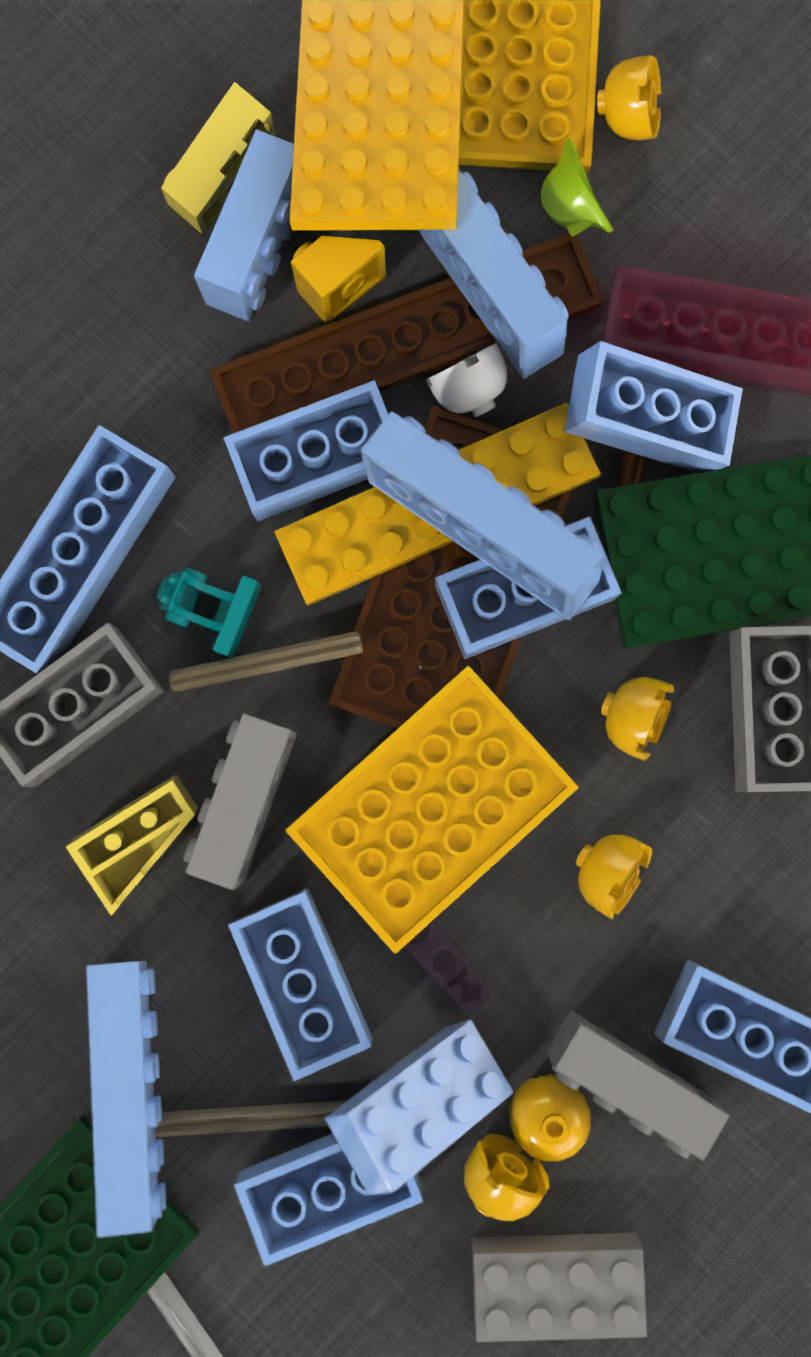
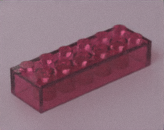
[600,265,811,395]

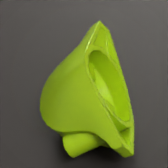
[541,138,614,237]

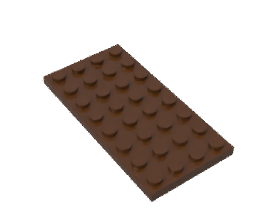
[329,406,572,729]

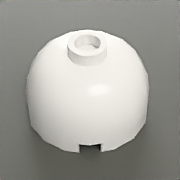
[426,343,507,417]

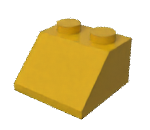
[291,236,386,325]

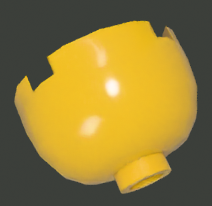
[597,55,661,140]
[601,677,674,761]
[576,834,653,919]
[509,1074,591,1162]
[464,1133,550,1221]

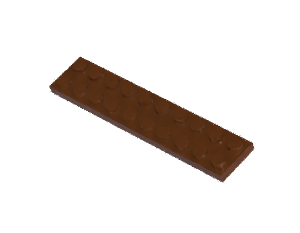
[209,233,604,434]

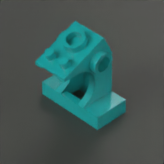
[156,567,262,658]

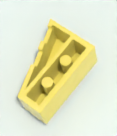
[161,81,276,234]
[66,774,198,916]

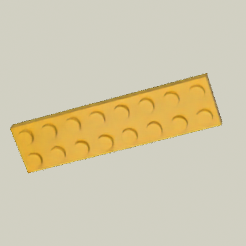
[274,402,601,606]

